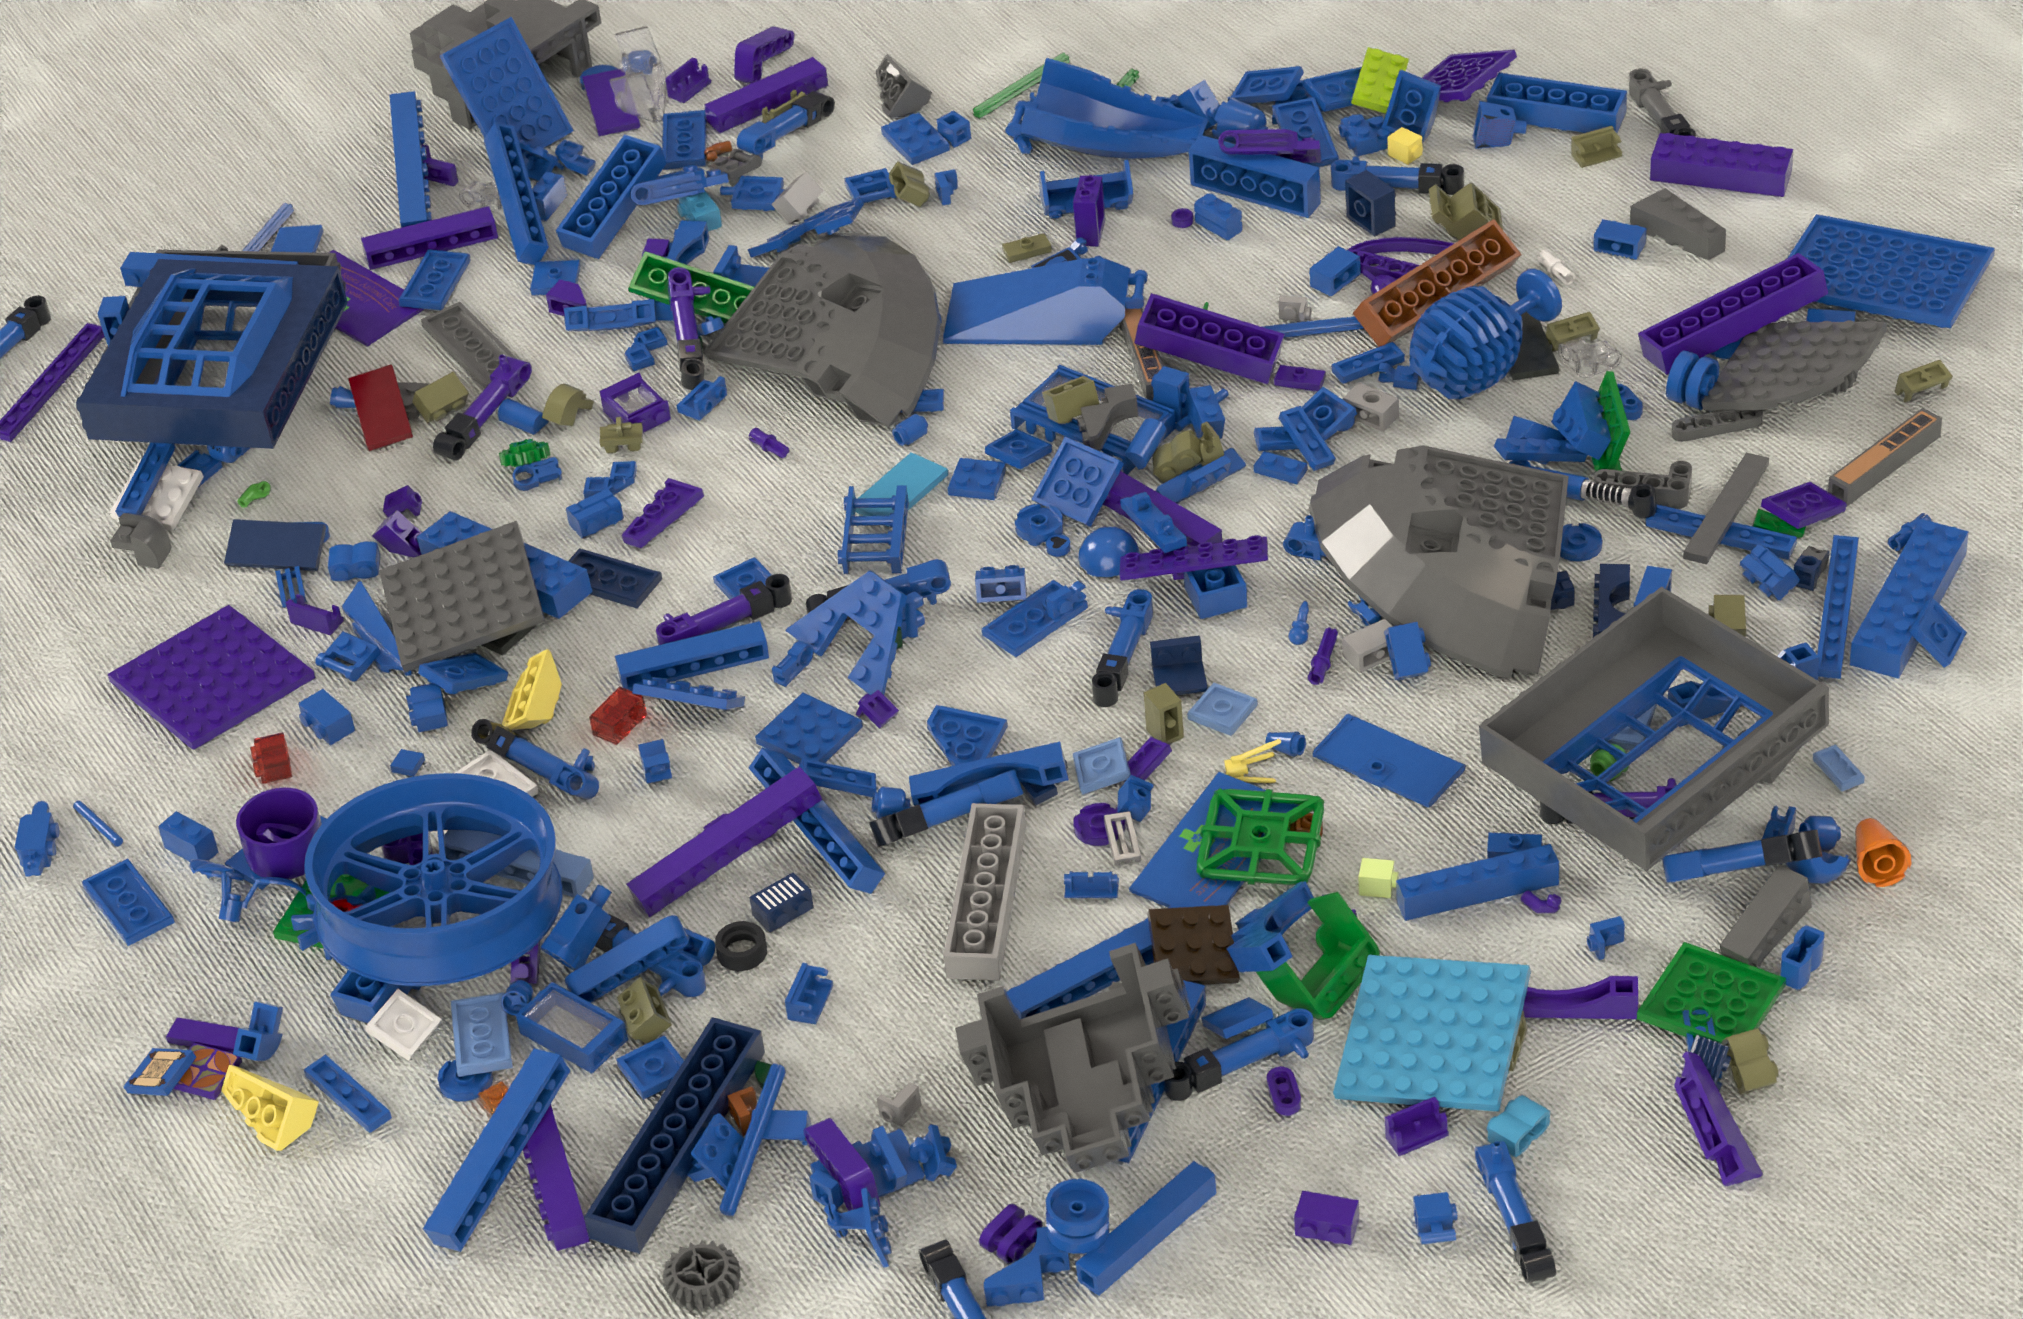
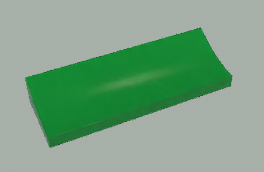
[628,251,754,323]

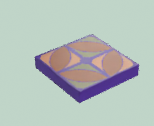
[173,1043,242,1100]

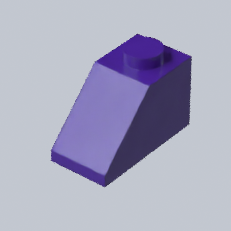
[546,279,587,317]

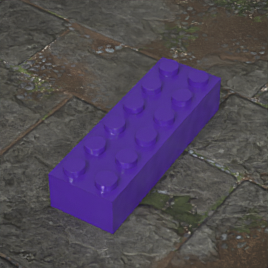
[1650,133,1793,197]
[1134,293,1285,385]

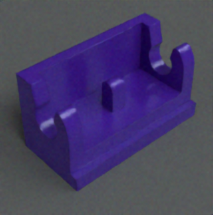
[665,57,711,103]
[286,594,344,636]
[1385,1096,1449,1156]

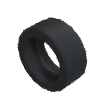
[715,921,767,971]

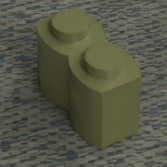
[889,161,930,207]
[1152,430,1201,483]
[1722,1028,1779,1095]

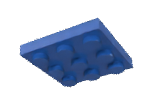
[1031,437,1124,527]
[755,693,863,764]

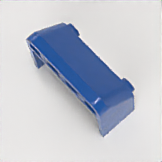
[1039,160,1134,219]

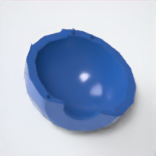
[1078,527,1141,577]
[1785,852,1851,884]

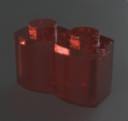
[250,732,293,784]

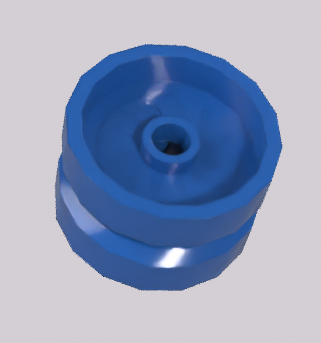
[1666,350,1719,410]
[1046,1179,1109,1254]

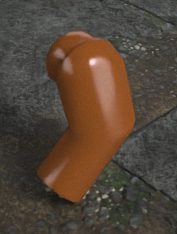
[704,141,732,162]

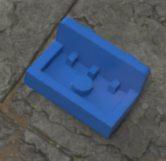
[676,376,727,421]

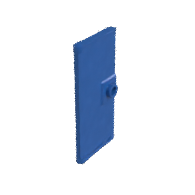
[1313,714,1466,808]

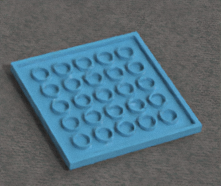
[1333,955,1531,1112]

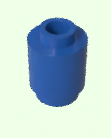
[892,414,928,446]

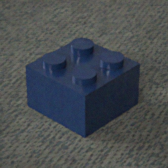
[1345,170,1396,237]

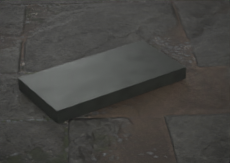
[1509,312,1559,380]

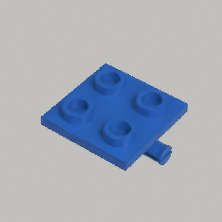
[824,1188,892,1268]

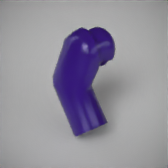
[1521,890,1562,913]

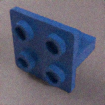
[519,140,564,181]
[688,1113,744,1190]
[855,1126,925,1198]

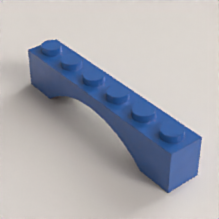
[655,220,709,321]
[1667,642,1819,727]
[909,741,1069,806]

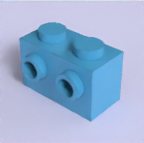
[677,191,722,232]

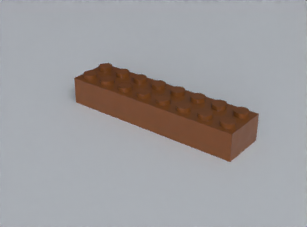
[1353,219,1522,347]

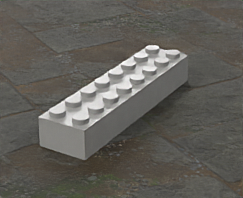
[943,803,1026,981]

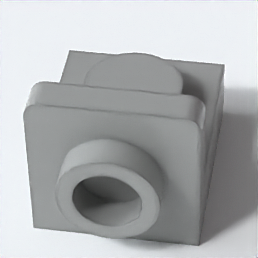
[1278,296,1311,322]
[877,1082,922,1127]

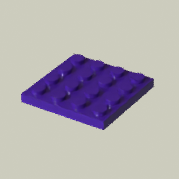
[1422,49,1517,103]

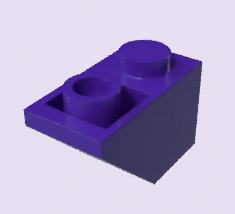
[372,510,422,557]

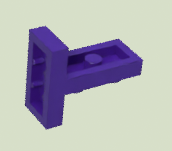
[422,144,459,187]

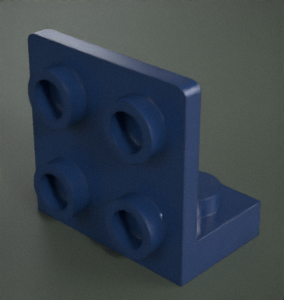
[1150,635,1208,695]

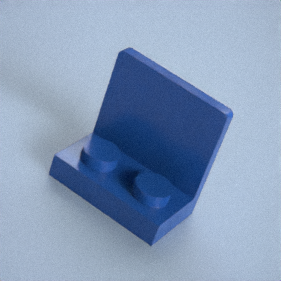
[713,245,769,287]

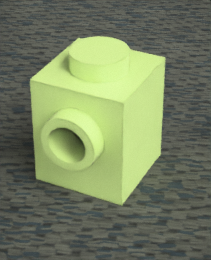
[1358,858,1399,898]

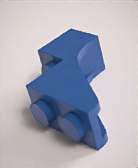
[984,1227,1070,1307]

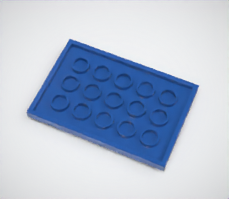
[439,17,574,148]

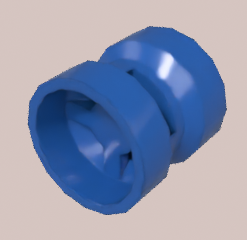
[501,980,534,1016]

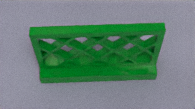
[1592,371,1631,472]

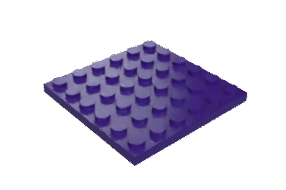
[107,605,315,750]

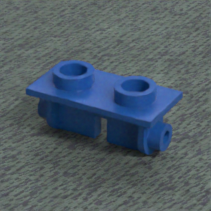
[1064,871,1119,898]

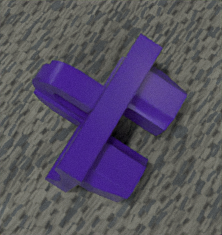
[510,942,540,984]

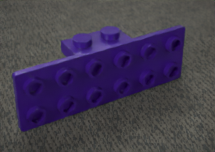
[1119,535,1268,581]

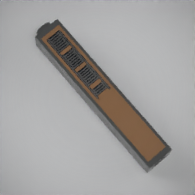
[1119,308,1163,401]
[1828,408,1942,507]

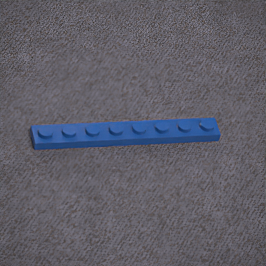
[1817,535,1859,679]

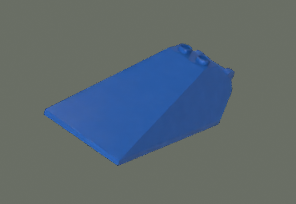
[943,258,1148,345]

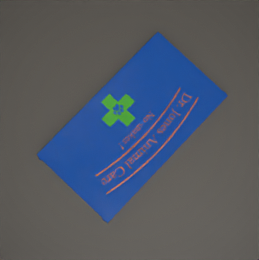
[1129,772,1299,907]

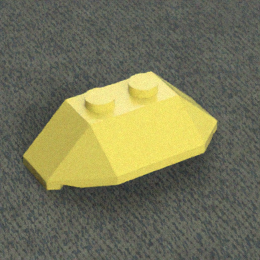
[502,649,562,730]

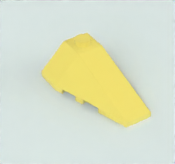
[221,1065,319,1151]

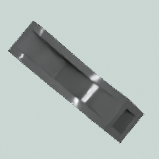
[1077,384,1138,452]

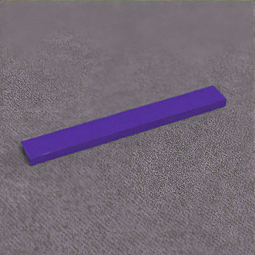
[0,323,105,442]

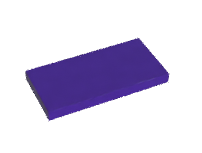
[582,68,641,136]

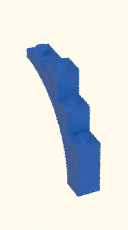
[1227,881,1314,972]

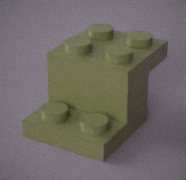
[1429,182,1503,240]

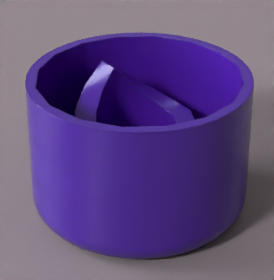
[236,788,322,880]

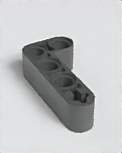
[1593,461,1692,509]

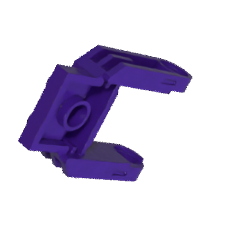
[1218,129,1321,163]

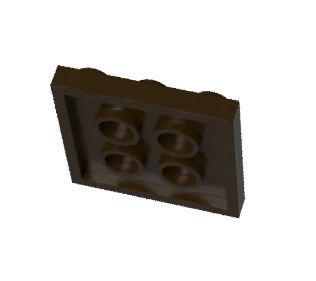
[1147,905,1240,985]

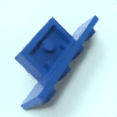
[1156,448,1246,503]

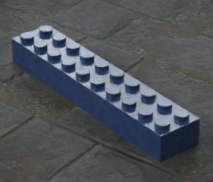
[584,1017,765,1254]

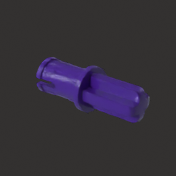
[749,428,789,458]

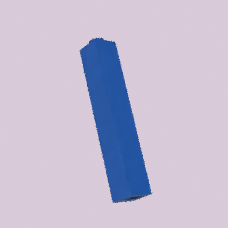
[1076,1161,1217,1296]

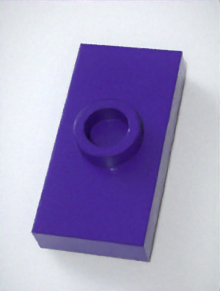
[1274,365,1326,391]
[1128,737,1172,780]

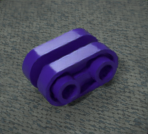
[979,1203,1043,1264]

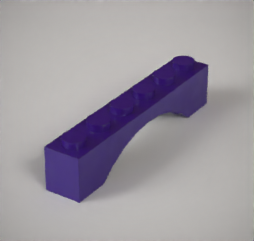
[1522,976,1638,1019]

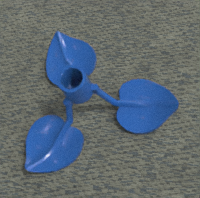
[190,859,306,922]

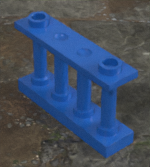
[838,485,909,574]

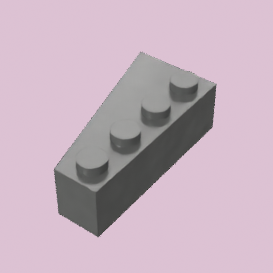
[1630,188,1726,260]

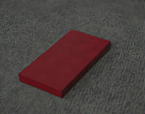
[348,364,413,451]

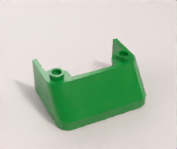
[1256,892,1380,1020]

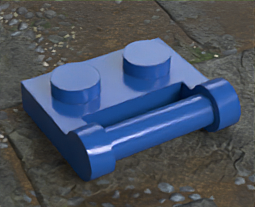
[844,168,897,204]
[315,631,381,682]

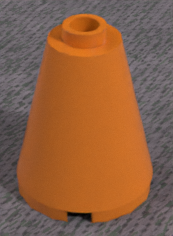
[1855,818,1912,887]

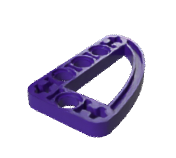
[1348,237,1454,279]

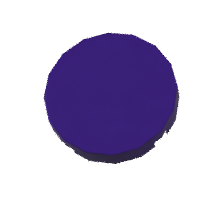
[1073,803,1125,846]

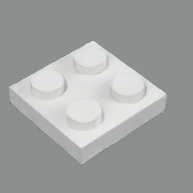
[365,989,442,1061]

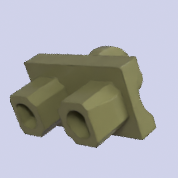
[599,416,643,453]

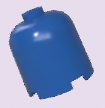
[1212,97,1268,144]

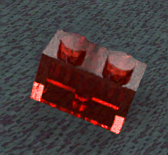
[589,686,647,745]

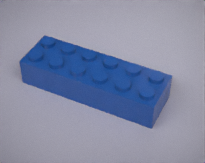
[1487,73,1627,134]
[556,134,667,259]
[1188,135,1321,218]

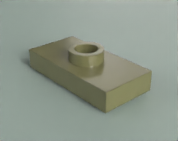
[1002,233,1052,263]

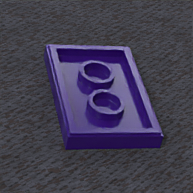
[1761,482,1847,529]

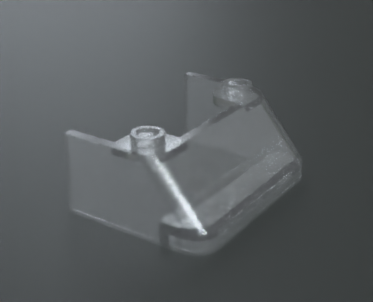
[610,26,667,123]

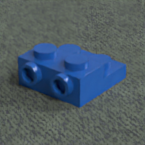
[1338,114,1393,157]

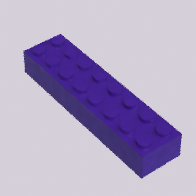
[1638,253,1828,375]

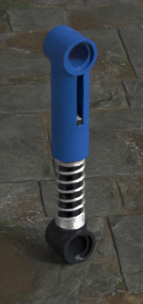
[1509,460,1657,518]

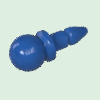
[1288,601,1309,645]

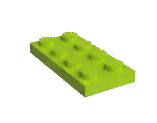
[1351,47,1409,114]

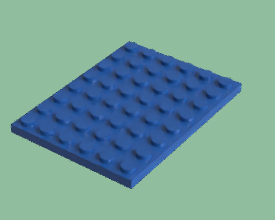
[1788,214,1995,328]

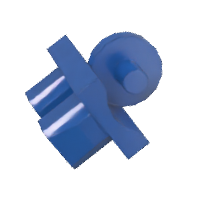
[909,1124,957,1182]

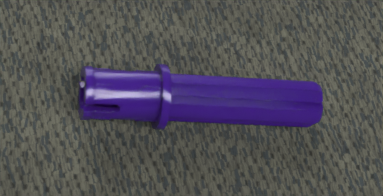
[1308,627,1338,685]

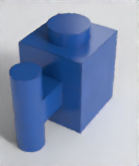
[1413,1192,1458,1245]

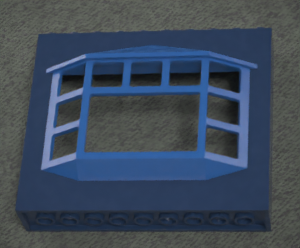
[76,259,348,449]

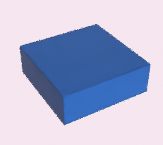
[390,749,425,777]

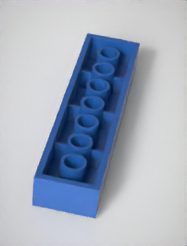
[417,511,592,619]
[1850,519,1969,679]

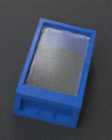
[516,982,628,1074]

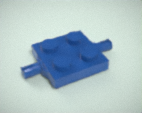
[720,176,785,211]

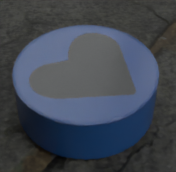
[1046,534,1071,557]

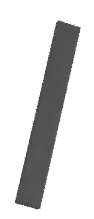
[1683,452,1769,564]

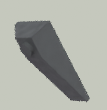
[876,54,932,118]

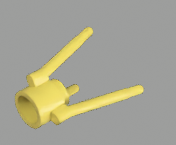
[1224,739,1281,783]

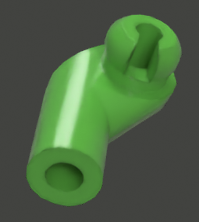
[237,481,271,508]

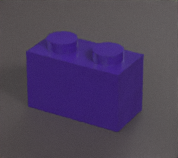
[1294,1190,1359,1245]

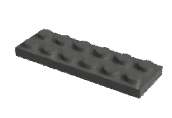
[421,302,518,389]

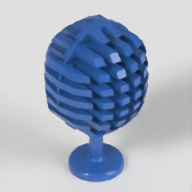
[1409,269,1562,400]

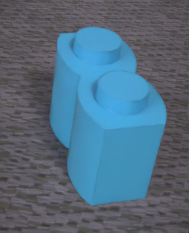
[1487,1095,1550,1157]

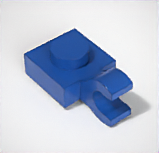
[1378,363,1420,390]
[1348,595,1382,627]

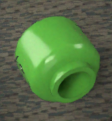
[1590,743,1629,782]

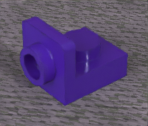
[383,485,422,517]
[856,690,899,729]

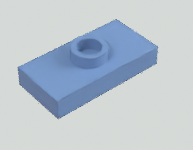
[1813,744,1865,792]

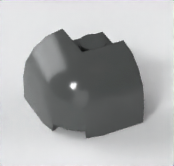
[110,513,172,569]

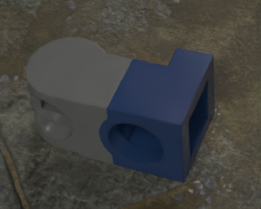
[1794,546,1829,591]

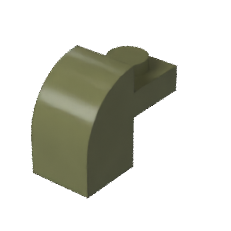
[542,384,594,426]

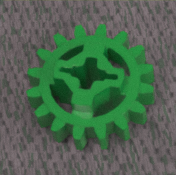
[499,439,551,467]

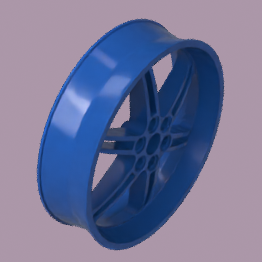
[304,773,563,986]

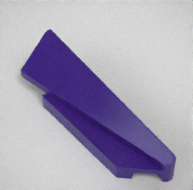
[1674,1051,1763,1186]

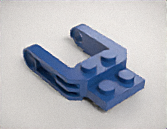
[630,165,729,205]

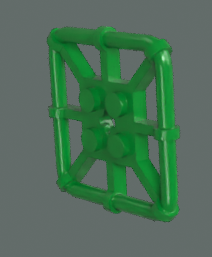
[1196,788,1324,885]

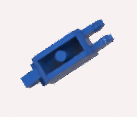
[15,801,59,877]

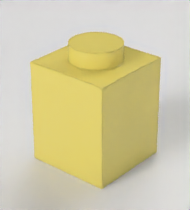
[1387,127,1423,165]

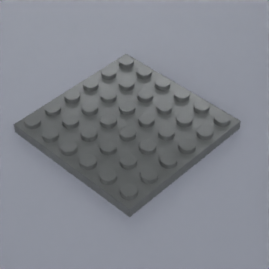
[379,521,546,672]

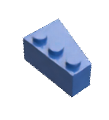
[1551,381,1611,460]

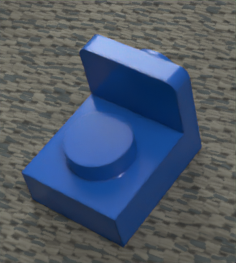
[934,169,958,206]
[1586,916,1625,960]
[809,1170,844,1209]

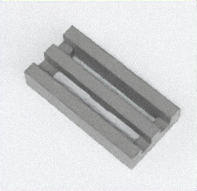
[1104,811,1141,865]

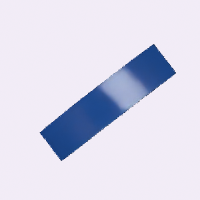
[564,299,656,331]

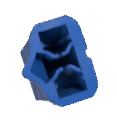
[540,884,612,971]

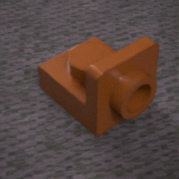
[727,1087,757,1136]

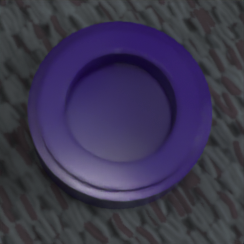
[1171,208,1194,228]

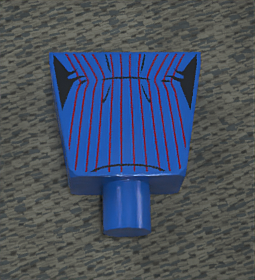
[1472,101,1527,149]

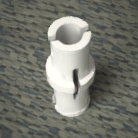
[1537,249,1575,285]

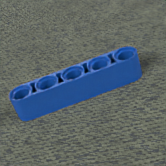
[565,915,689,1003]

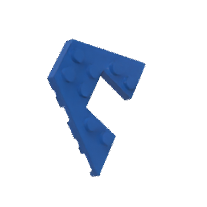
[748,197,864,258]
[785,571,907,695]

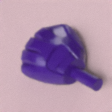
[1362,269,1397,294]

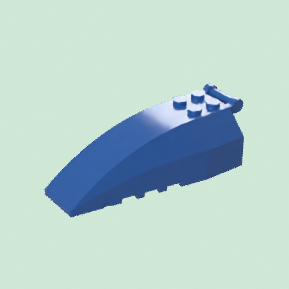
[1005,58,1208,159]

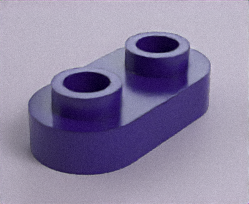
[1266,1067,1301,1116]

